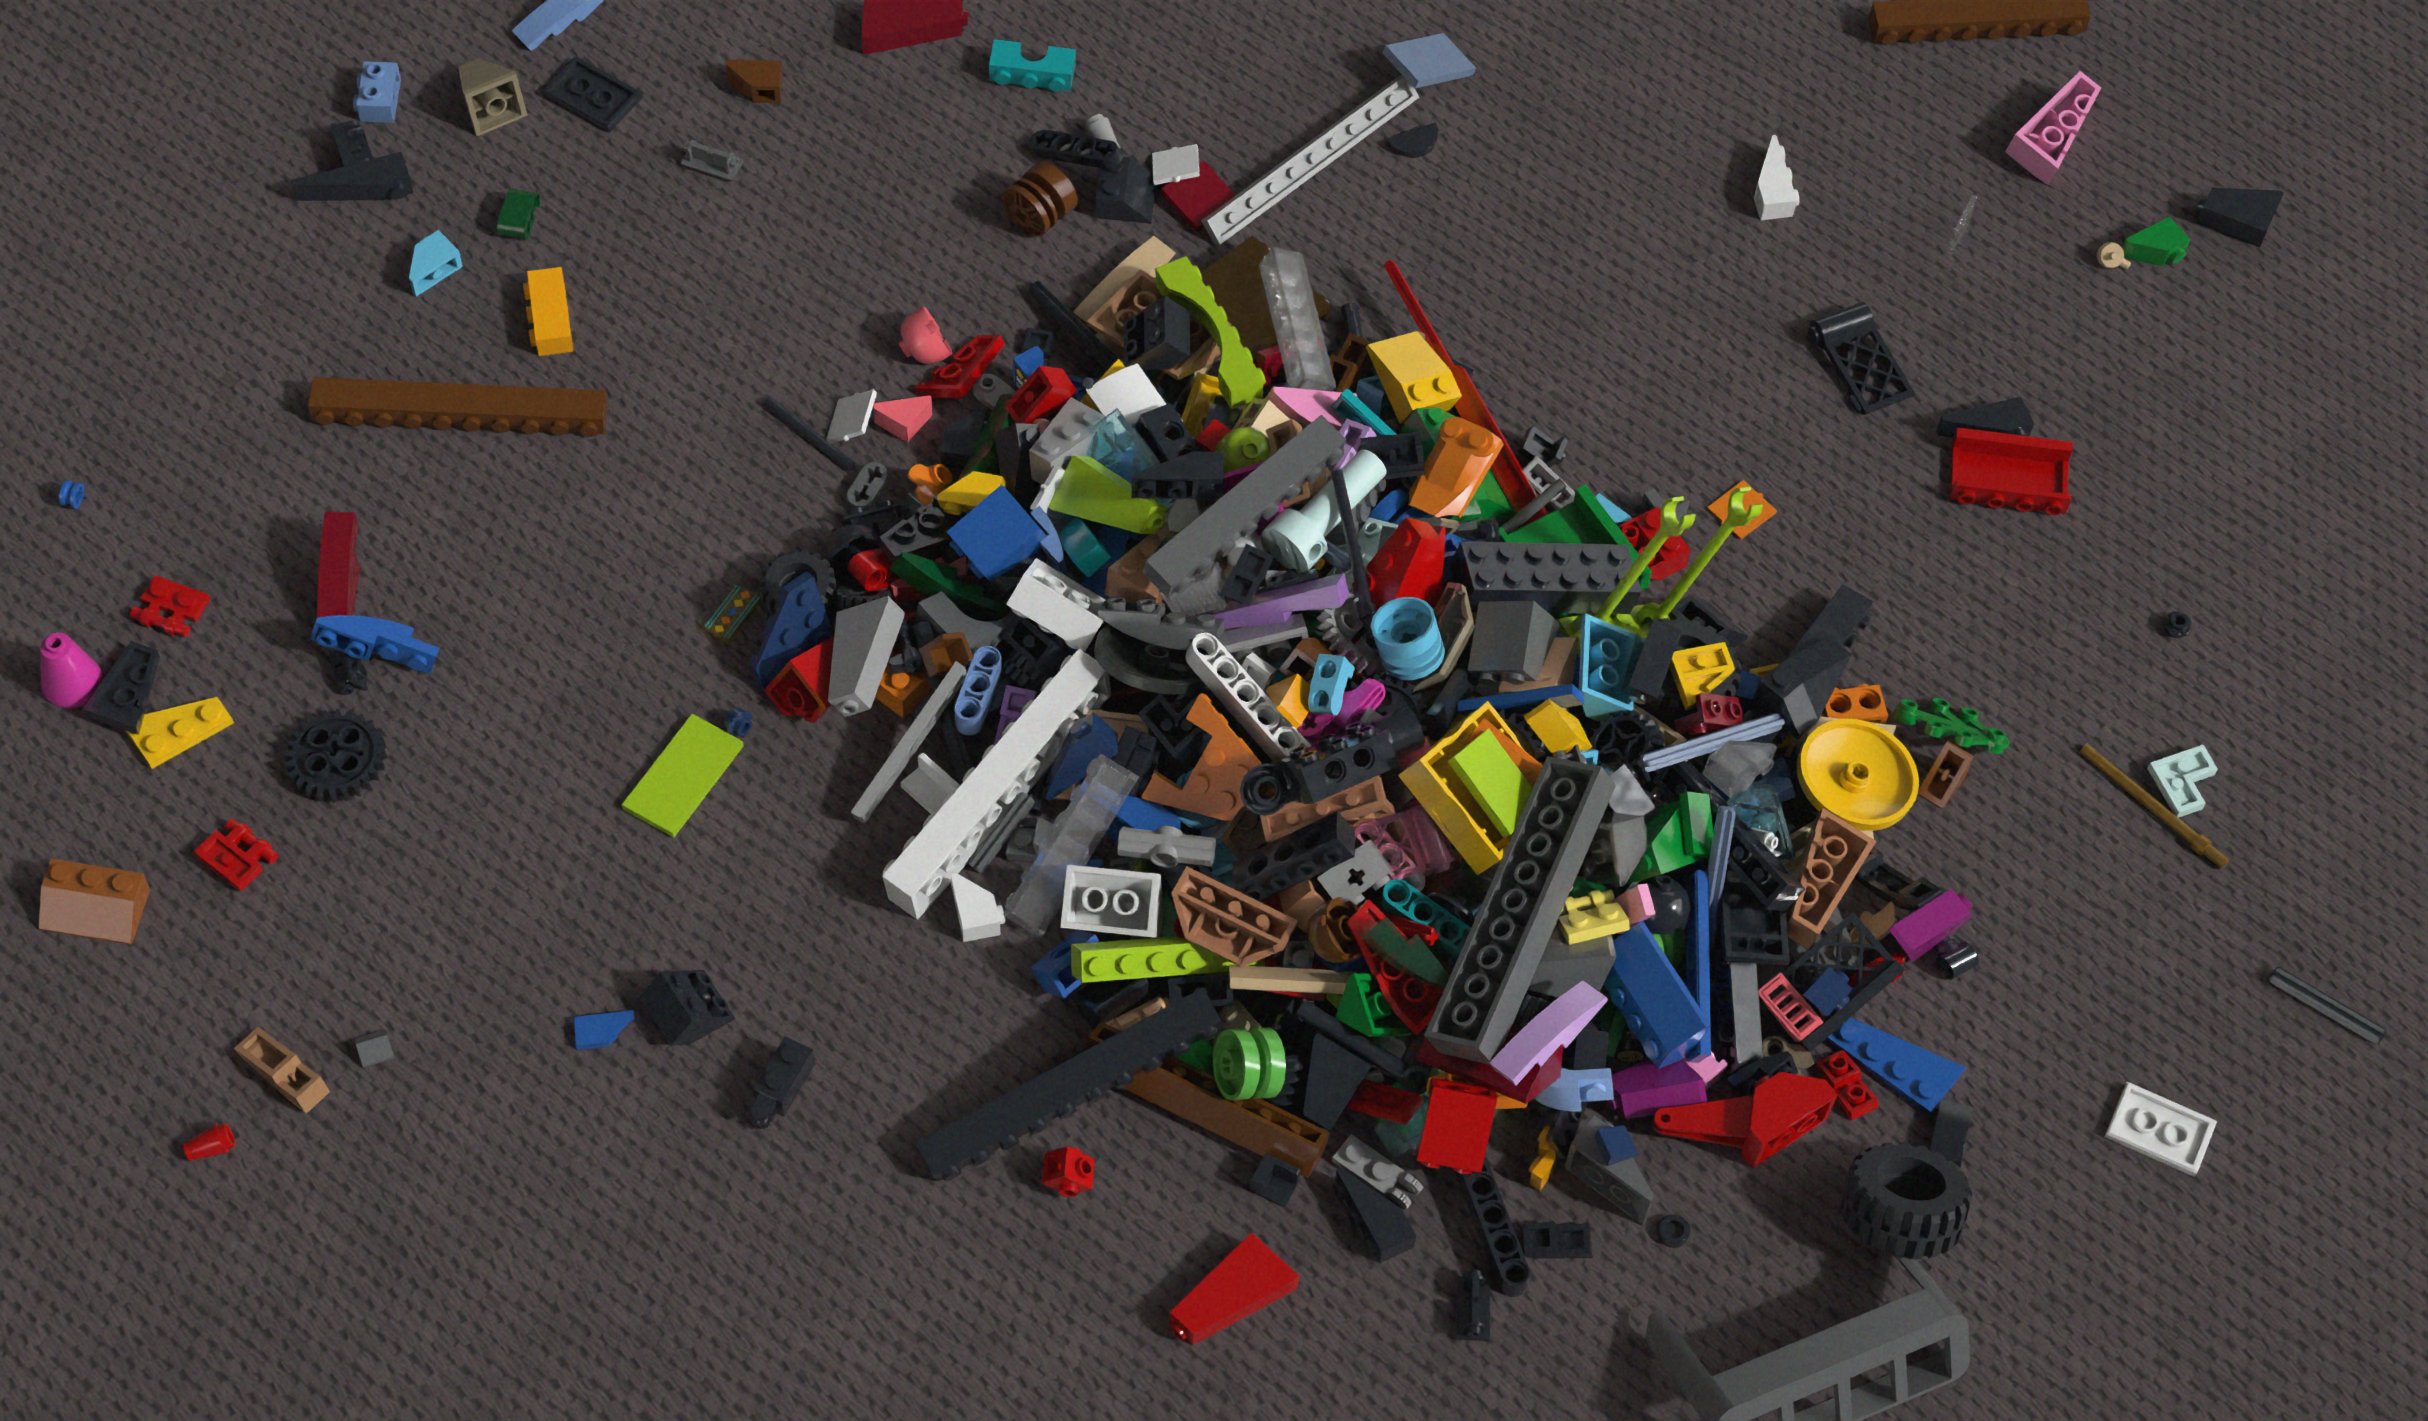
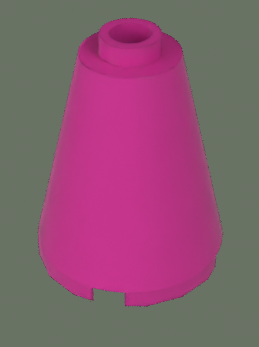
[40,633,103,708]

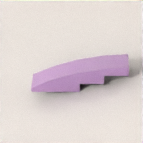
[1489,981,1608,1086]

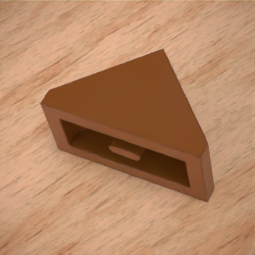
[1918,741,1974,809]

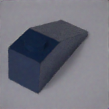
[1045,712,1118,801]

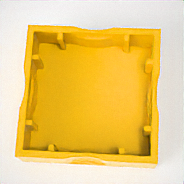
[1398,701,1524,875]

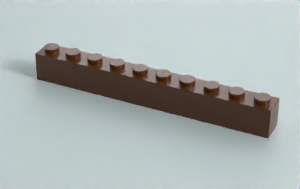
[308,377,609,437]

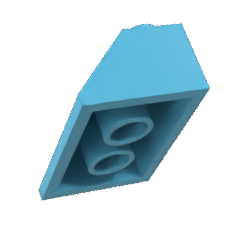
[1579,613,1636,722]

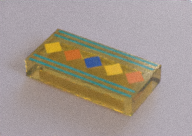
[703,583,762,645]

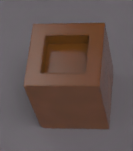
[919,632,973,677]

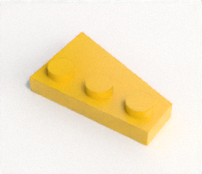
[126,697,234,769]

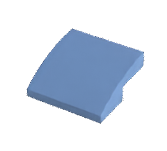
[1030,506,1071,579]

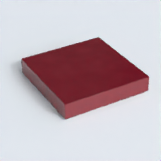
[1160,161,1236,232]

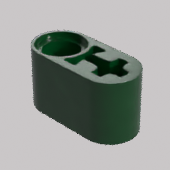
[497,188,540,240]

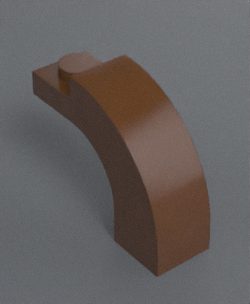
[1279,638,1384,691]

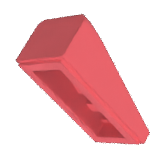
[1758,972,1823,1042]

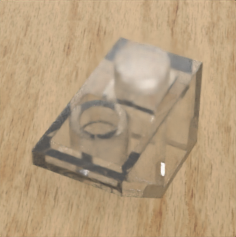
[1703,740,1777,797]

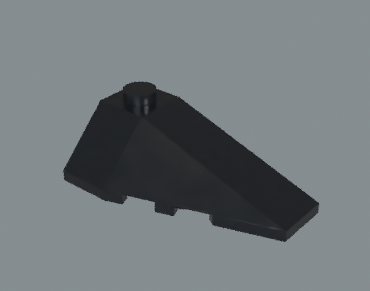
[1752,636,1852,739]

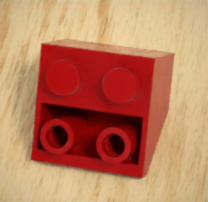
[1618,506,1691,580]

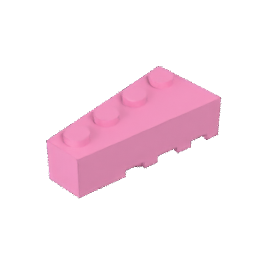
[2005,71,2101,185]

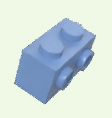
[353,61,401,123]

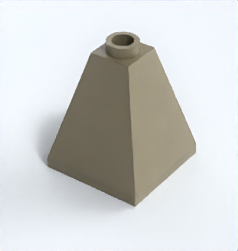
[459,58,527,136]

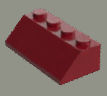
[1417,1024,1563,1104]

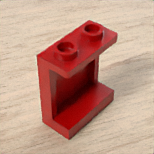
[1415,1077,1497,1174]

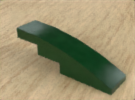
[890,551,1010,622]

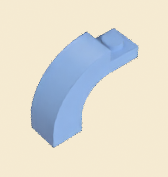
[1534,1068,1614,1111]

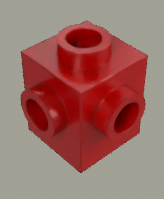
[1041,1146,1095,1197]

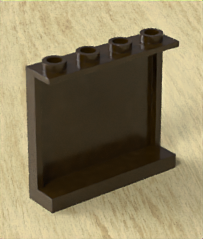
[1201,235,1330,365]

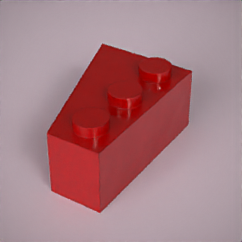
[1351,517,1444,611]

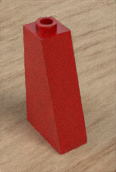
[1169,1233,1300,1345]

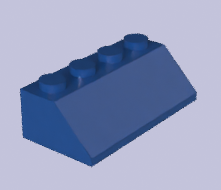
[1603,921,1711,1069]

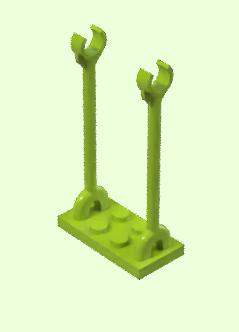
[1557,486,1763,657]

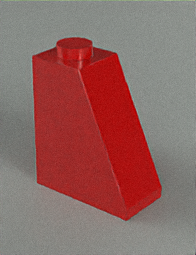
[764,636,834,723]

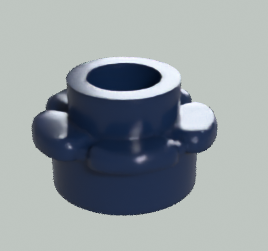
[724,708,752,737]

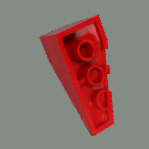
[1346,899,1449,1035]

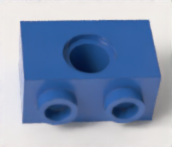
[1031,929,1099,998]

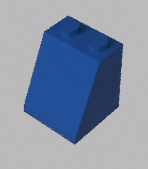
[947,484,1047,582]

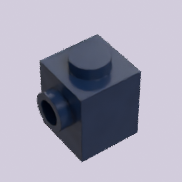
[1799,967,1852,1017]

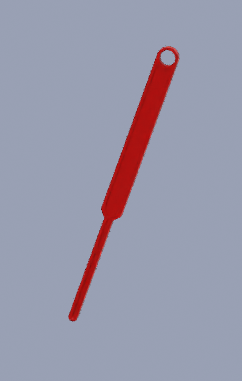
[1384,260,1548,527]

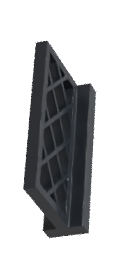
[1770,912,1905,1052]

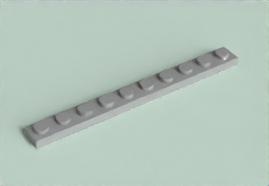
[1202,74,1419,245]

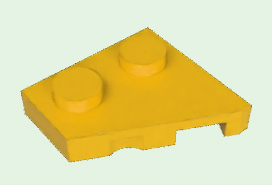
[1669,642,1735,710]

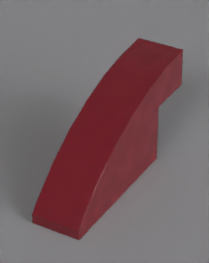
[317,512,360,645]

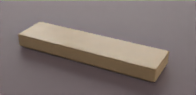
[1228,965,1356,994]

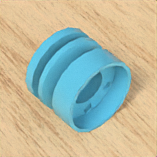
[1371,597,1445,680]

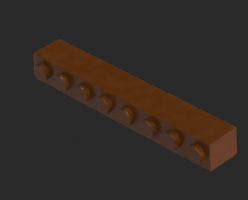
[1868,0,2091,44]
[1084,1022,1330,1178]

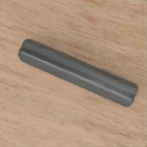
[968,792,1035,873]

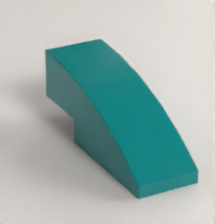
[1057,516,1111,577]

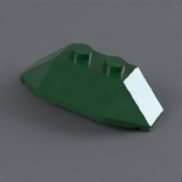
[958,394,1016,481]

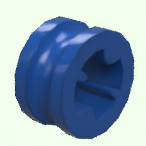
[59,480,85,509]

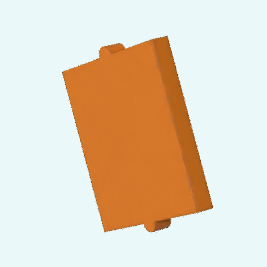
[1707,480,1777,540]

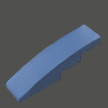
[511,0,604,51]

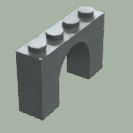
[914,576,1022,667]

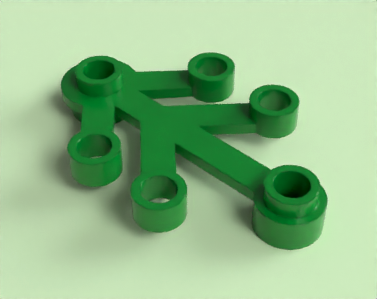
[1892,698,2010,754]

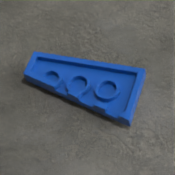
[1825,1017,1966,1116]

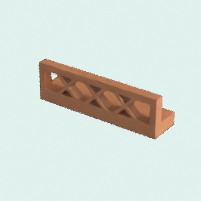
[1260,776,1395,844]

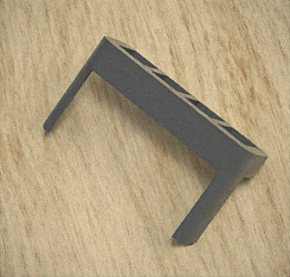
[1646,1254,1970,1421]

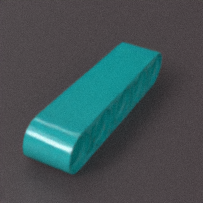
[1381,879,1471,962]

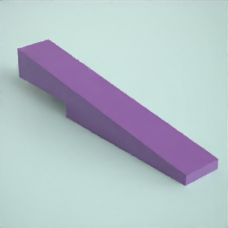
[1184,573,1349,628]

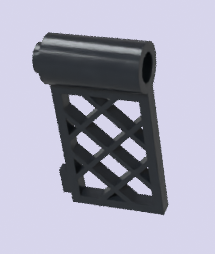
[1808,302,1915,415]

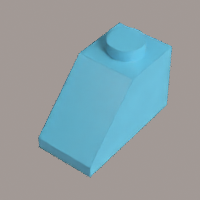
[409,230,463,297]

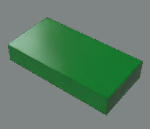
[1679,792,1714,858]

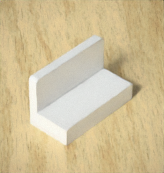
[901,753,960,814]

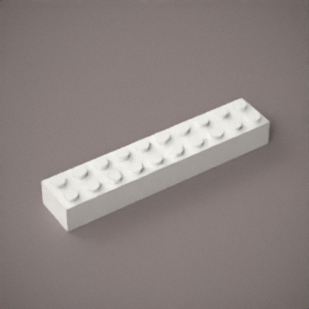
[882,649,1112,920]

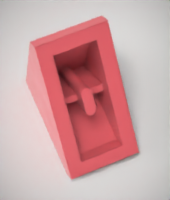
[873,395,932,443]

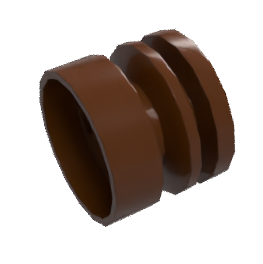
[1002,161,1078,237]

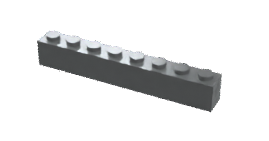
[1143,415,1346,598]

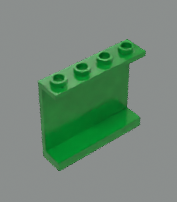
[1499,484,1652,620]

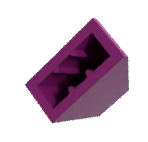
[1888,888,1973,962]
[1606,1058,1707,1119]

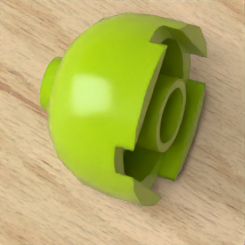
[1215,427,1272,474]

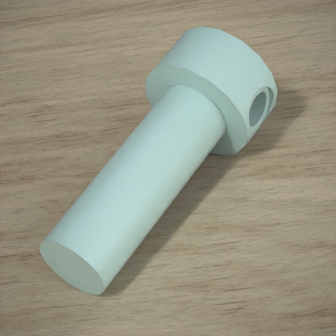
[1262,449,1387,574]

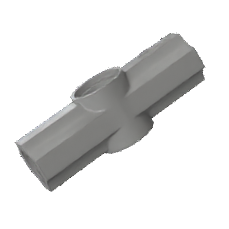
[1117,826,1216,867]

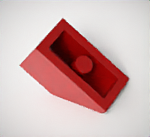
[1005,366,1077,424]

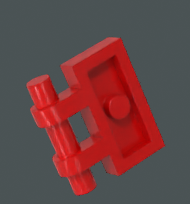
[130,575,210,637]
[194,819,279,892]

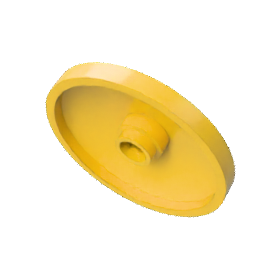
[1797,719,1919,831]

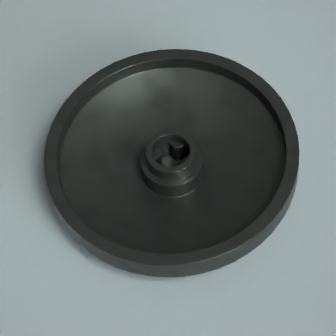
[1094,624,1208,694]

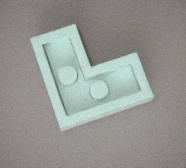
[2147,745,2218,818]

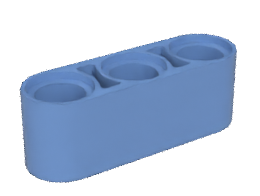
[955,646,1002,735]

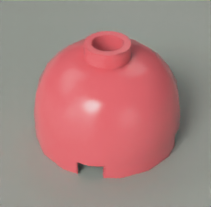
[899,306,953,364]

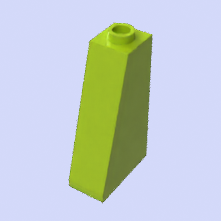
[1048,455,1168,535]

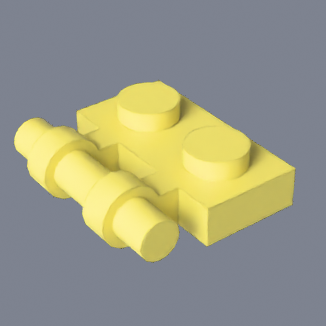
[1558,890,1630,945]

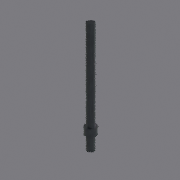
[1331,469,1377,643]

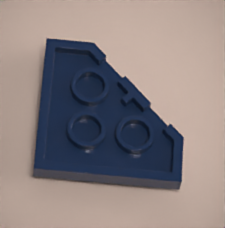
[749,571,834,690]

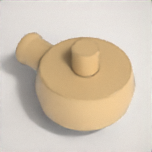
[2097,242,2131,269]

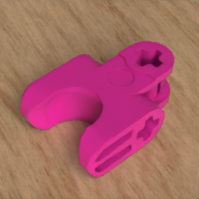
[1297,655,1385,746]

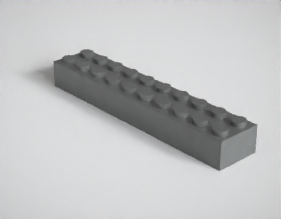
[1424,756,1616,1065]

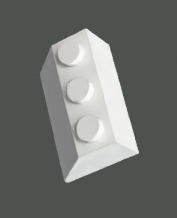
[1006,558,1105,651]
[1060,865,1164,938]

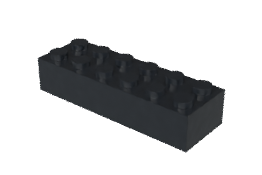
[1450,541,1642,614]

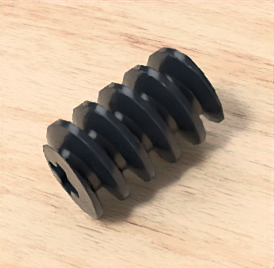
[1262,1043,1308,1114]

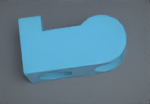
[1308,653,1355,716]

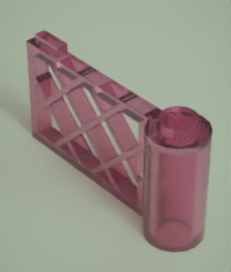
[1326,805,1456,892]

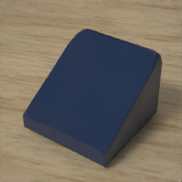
[1595,1126,1638,1166]

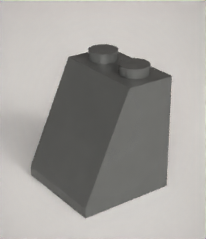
[1468,601,1560,685]
[1528,922,1616,998]

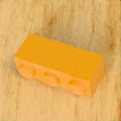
[523,267,573,356]

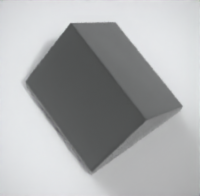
[355,1029,394,1068]

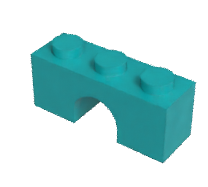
[989,39,1076,92]

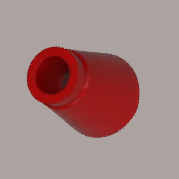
[183,1123,236,1161]

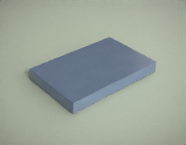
[1382,33,1476,88]

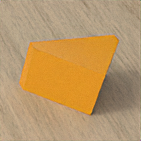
[1266,674,1311,729]

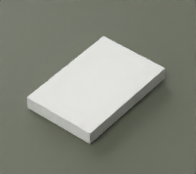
[2104,1082,2217,1177]

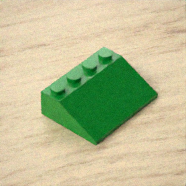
[1400,408,1516,522]

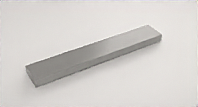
[851,661,967,824]

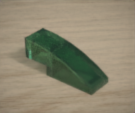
[1360,917,1450,991]

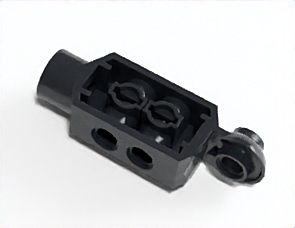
[1240,707,1425,816]

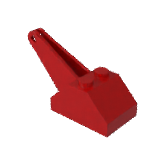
[1652,1072,1838,1169]

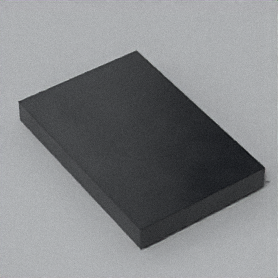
[542,56,643,133]

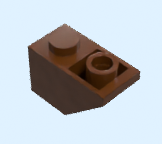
[726,59,783,103]

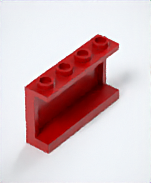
[1950,428,2073,515]

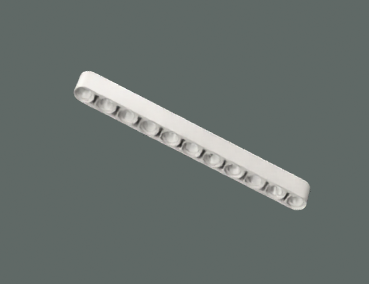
[1186,633,1425,902]

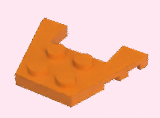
[1141,693,1262,822]

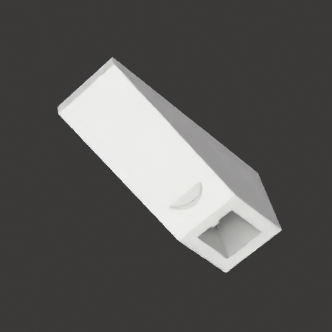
[1754,135,1799,220]

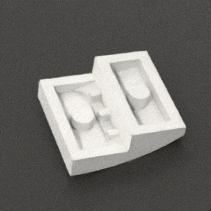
[1086,364,1166,438]

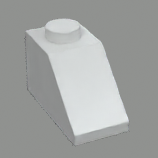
[951,873,1005,942]

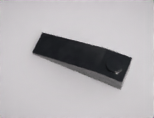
[290,152,413,201]

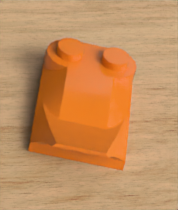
[1408,417,1504,519]

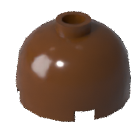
[1307,897,1362,963]

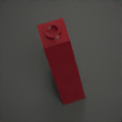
[862,0,968,54]

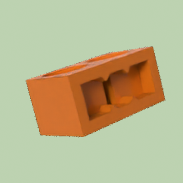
[1821,684,1888,724]

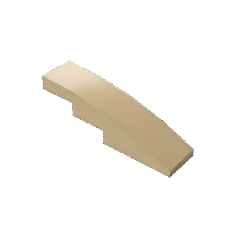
[1074,236,1176,331]

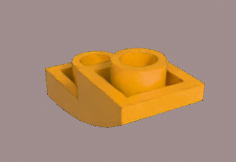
[1529,1125,1558,1191]

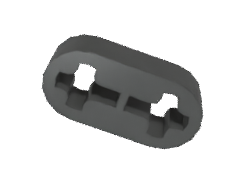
[847,462,888,511]

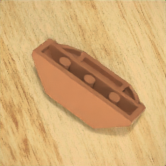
[1171,866,1299,967]

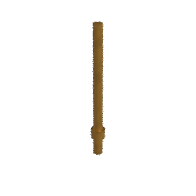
[2079,743,2229,869]

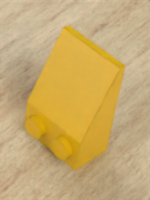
[1366,331,1462,424]

